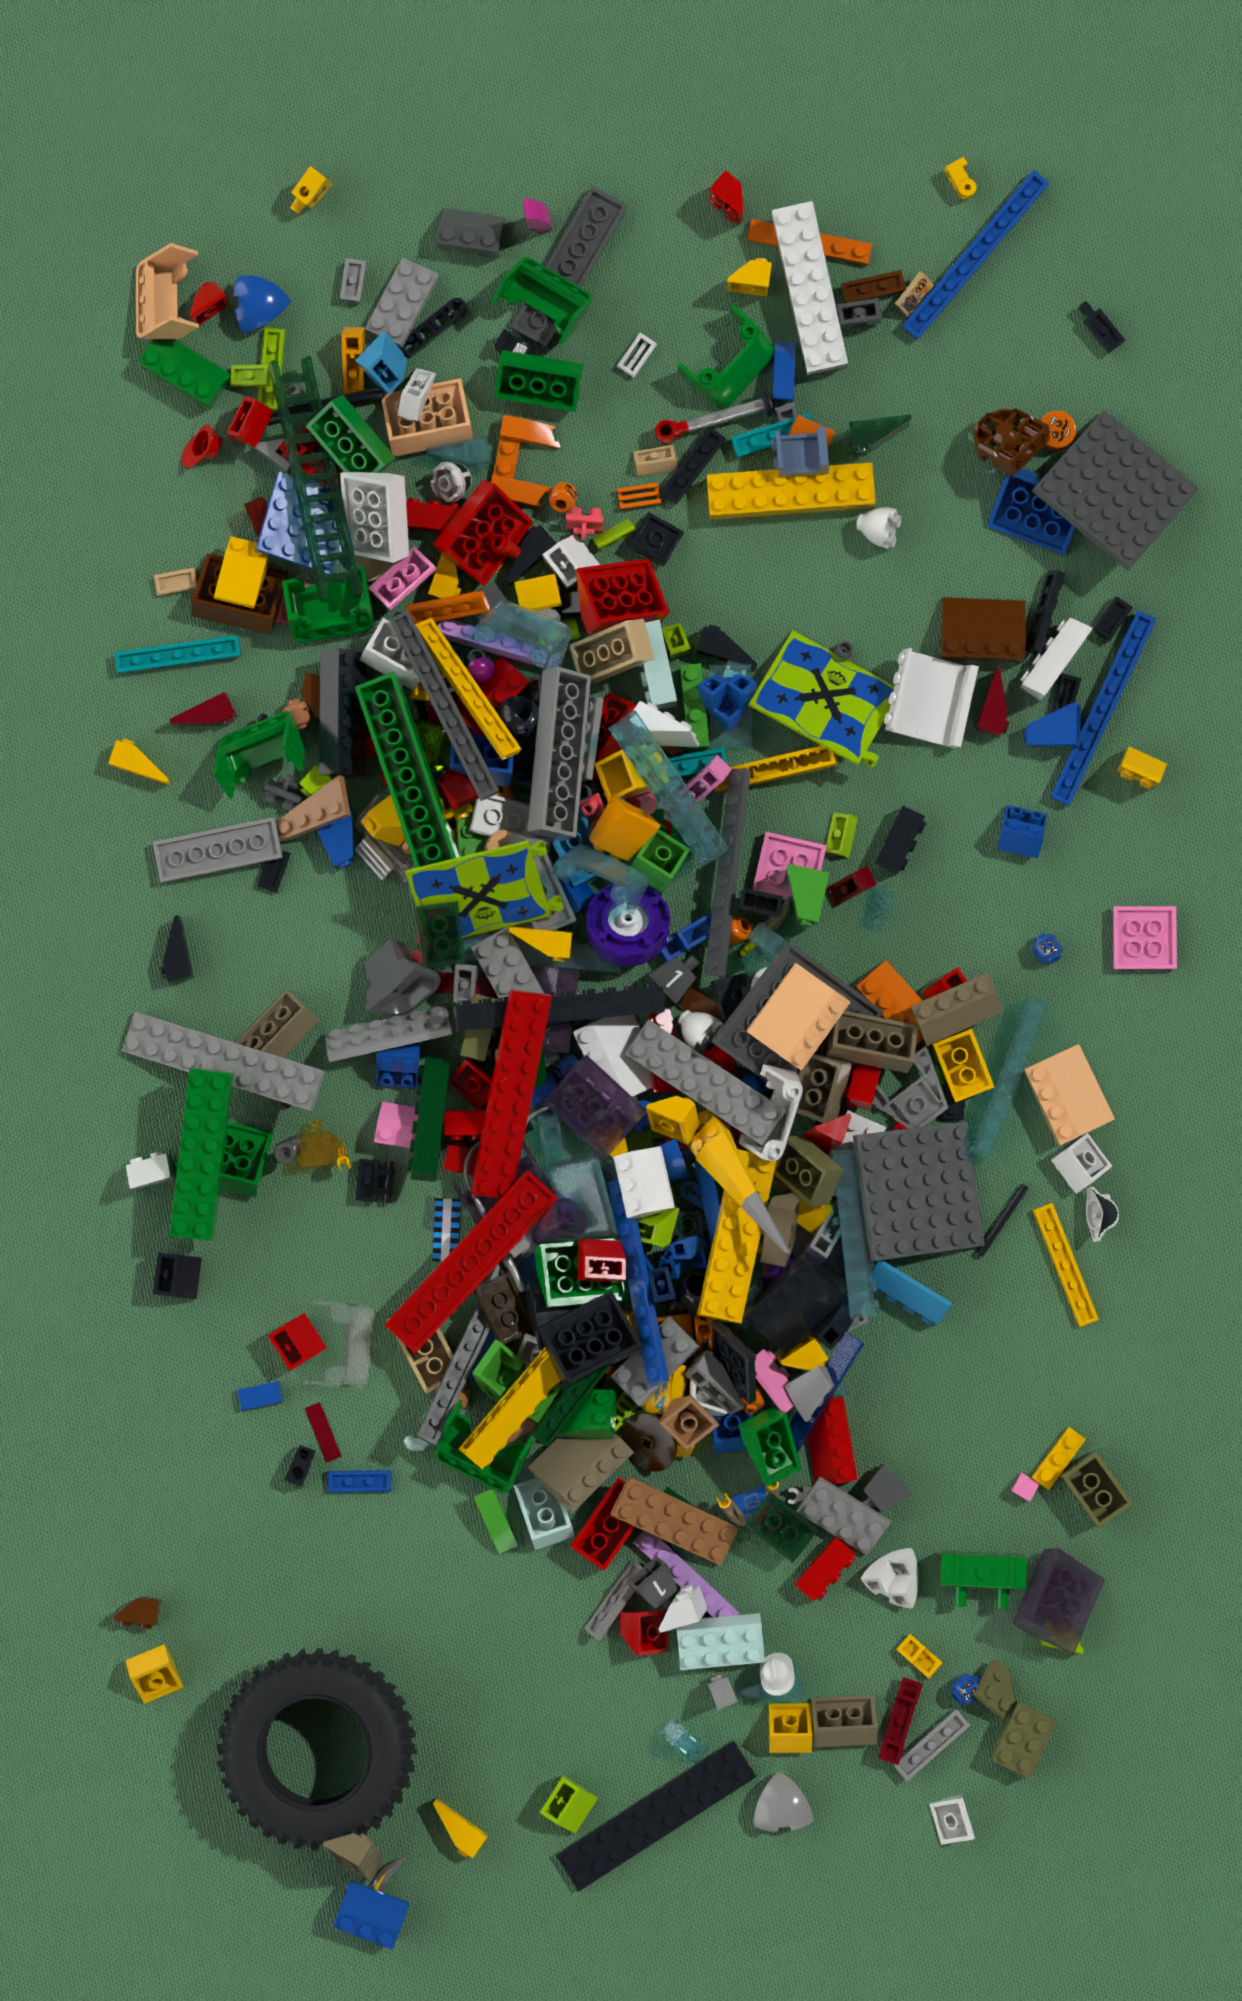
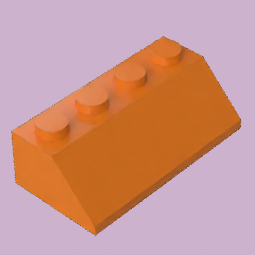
[855,960,923,1045]

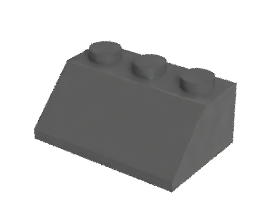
[437,208,505,258]

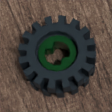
[672,1207,707,1240]

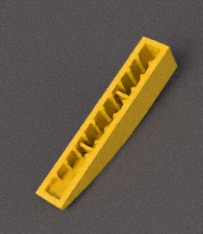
[715,746,840,792]

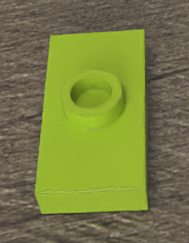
[230,364,272,387]

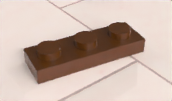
[841,270,906,303]

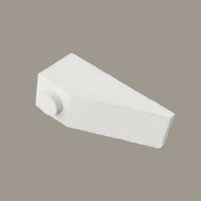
[397,368,436,421]

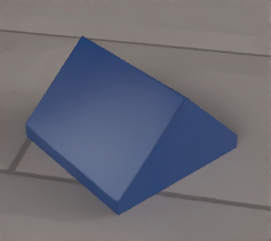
[557,870,595,915]

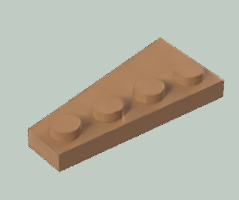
[276,775,351,842]

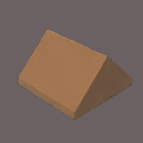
[659,1396,719,1450]

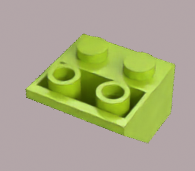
[637,1207,679,1249]
[540,1774,598,1833]

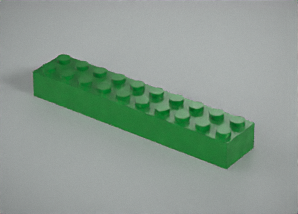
[355,672,459,868]

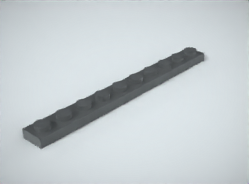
[389,610,500,801]
[704,769,751,976]
[415,1252,523,1446]

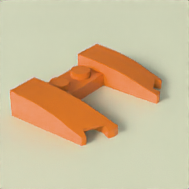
[491,415,560,507]

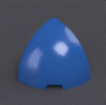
[234,275,291,333]
[698,674,757,732]
[657,1139,688,1183]
[659,1236,711,1279]

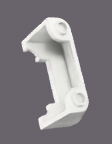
[739,1064,803,1161]

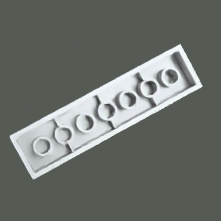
[772,201,848,375]

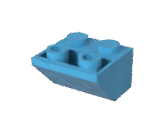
[355,331,407,395]

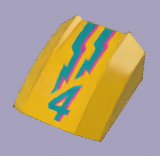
[642,1365,688,1415]

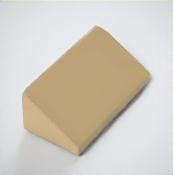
[633,445,678,477]

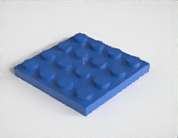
[255,472,345,577]

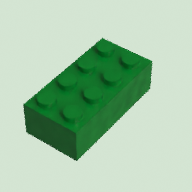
[494,350,584,412]

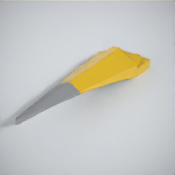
[687,1116,790,1254]

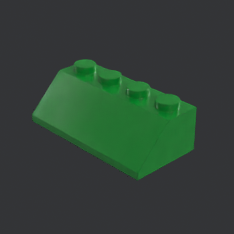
[138,339,231,410]
[306,395,396,473]

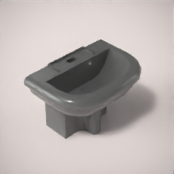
[363,939,441,1017]

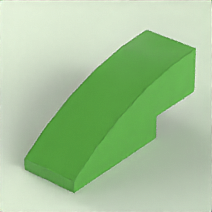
[474,1489,518,1554]

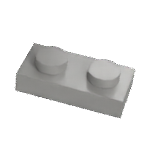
[340,258,367,303]

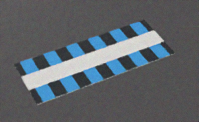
[432,1198,460,1261]

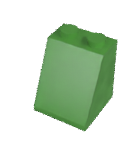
[622,829,691,896]
[786,864,829,928]

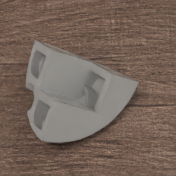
[754,1772,813,1832]

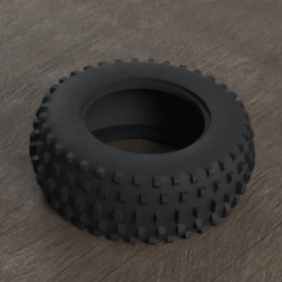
[217,1648,417,1851]

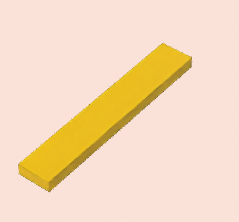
[1032,1203,1099,1327]

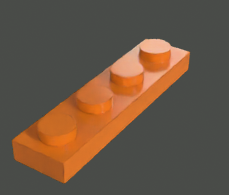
[405,590,490,624]

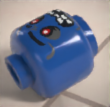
[1031,933,1063,965]
[950,1674,980,1705]

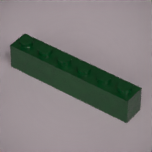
[407,1058,450,1182]

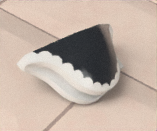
[1086,1187,1119,1242]

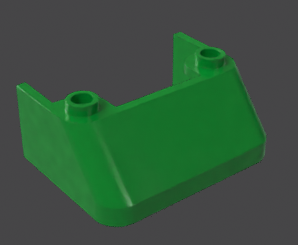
[491,257,593,345]
[678,305,775,409]
[213,711,305,799]
[434,1399,535,1494]

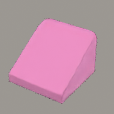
[1011,1473,1040,1502]

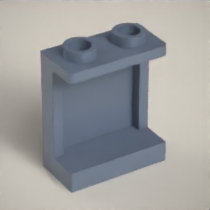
[772,427,829,477]

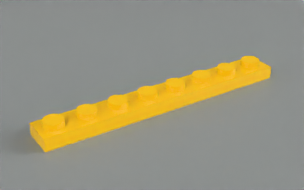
[415,618,521,760]

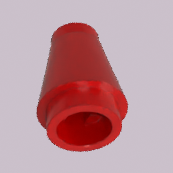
[491,534,521,558]

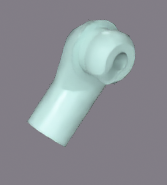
[404,1435,430,1451]

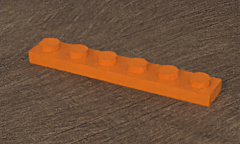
[747,219,872,265]

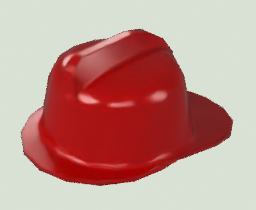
[181,424,223,468]

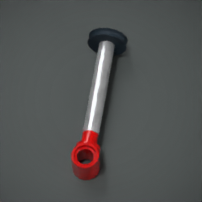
[655,388,774,445]

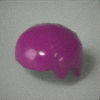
[466,657,494,685]

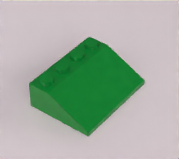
[175,1122,273,1198]
[534,1238,628,1308]

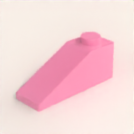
[671,755,732,814]

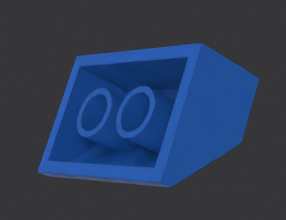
[333,1880,410,1950]

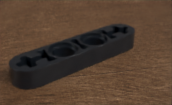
[400,297,467,357]

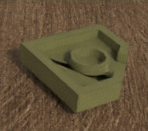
[973,1660,1015,1719]

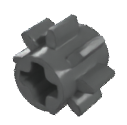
[580,780,604,800]

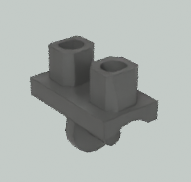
[264,774,304,811]

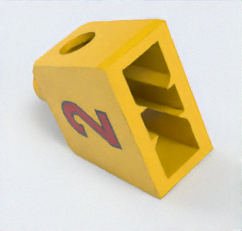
[289,166,333,214]

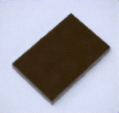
[473,1271,533,1345]

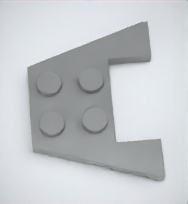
[873,1046,949,1129]

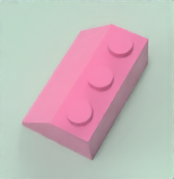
[369,546,437,612]
[374,1102,418,1149]
[755,1349,795,1412]

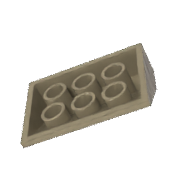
[527,1433,634,1513]

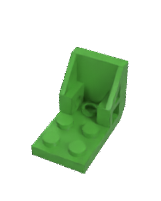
[472,1339,562,1424]

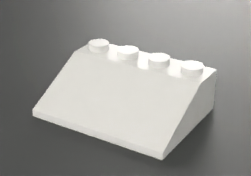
[340,472,409,563]
[573,1015,652,1108]

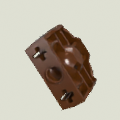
[973,408,1050,477]

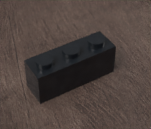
[875,806,926,874]

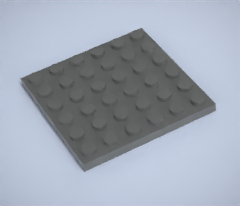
[1032,410,1199,571]
[712,941,884,1082]
[853,1121,985,1261]

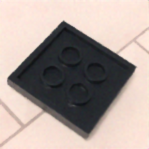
[711,1320,757,1404]

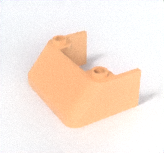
[136,243,199,340]

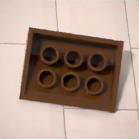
[191,553,287,635]
[940,597,1026,663]

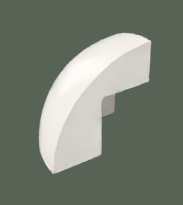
[861,1548,918,1608]

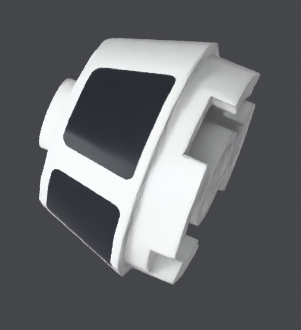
[430,462,472,502]

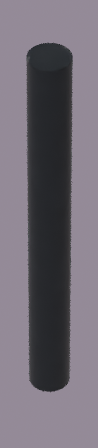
[976,1184,1029,1258]

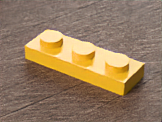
[1032,1427,1086,1490]

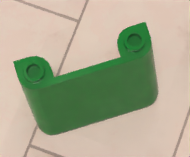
[282,566,375,643]

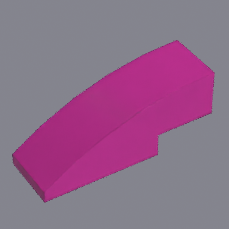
[523,198,552,233]

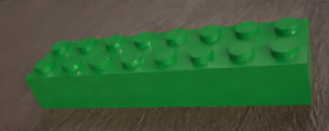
[169,1067,234,1241]

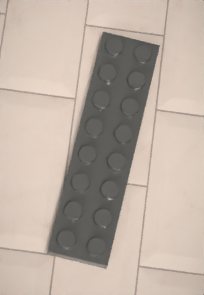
[511,186,628,349]

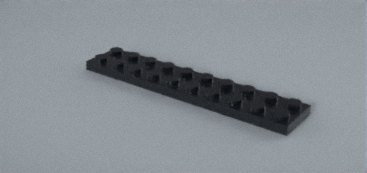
[556,1740,757,1892]

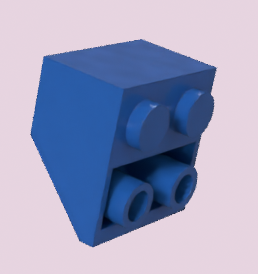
[997,805,1047,858]
[376,1042,421,1089]

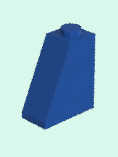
[1024,703,1081,748]
[316,804,354,869]

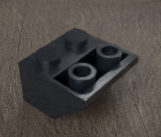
[153,1252,202,1299]

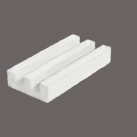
[617,332,657,379]
[355,836,395,880]

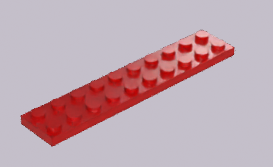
[470,989,552,1198]
[384,1170,558,1353]

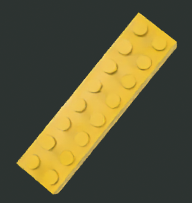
[706,462,875,520]
[697,1149,777,1325]

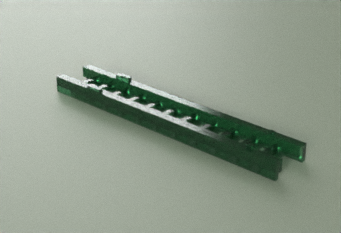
[268,356,363,603]

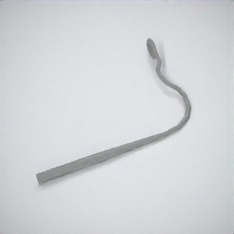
[463,1103,555,1292]

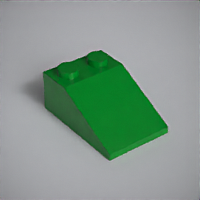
[556,1389,618,1439]
[738,1407,801,1487]

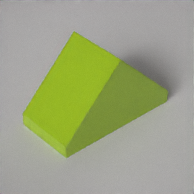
[661,623,690,659]

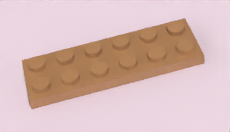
[610,1476,739,1566]

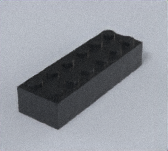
[319,648,367,779]

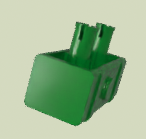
[939,1550,1027,1609]

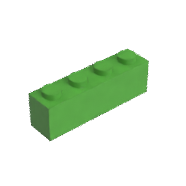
[680,663,709,751]

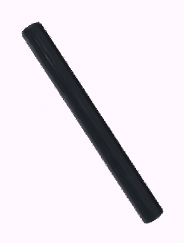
[268,386,383,424]

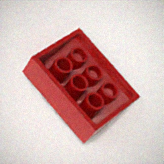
[433,480,534,587]
[576,559,670,635]

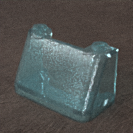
[471,600,571,669]
[551,844,648,915]
[545,1151,619,1242]

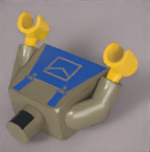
[716,1481,780,1537]

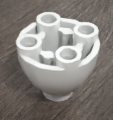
[857,507,901,549]
[678,1010,723,1055]

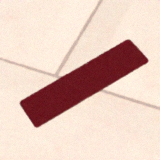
[305,1402,341,1462]

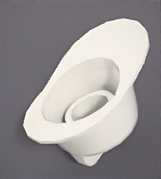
[760,1653,795,1696]

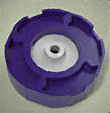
[586,881,670,966]

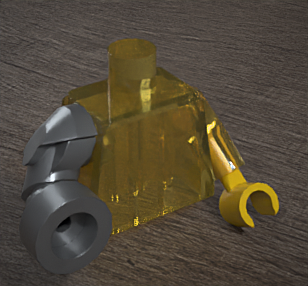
[275,1120,351,1171]

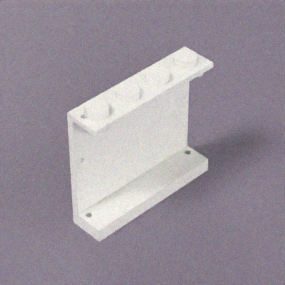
[884,648,979,748]

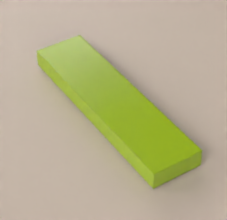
[258,328,285,410]

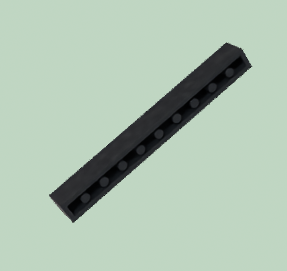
[453,984,665,1031]

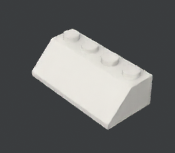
[1020,618,1093,702]

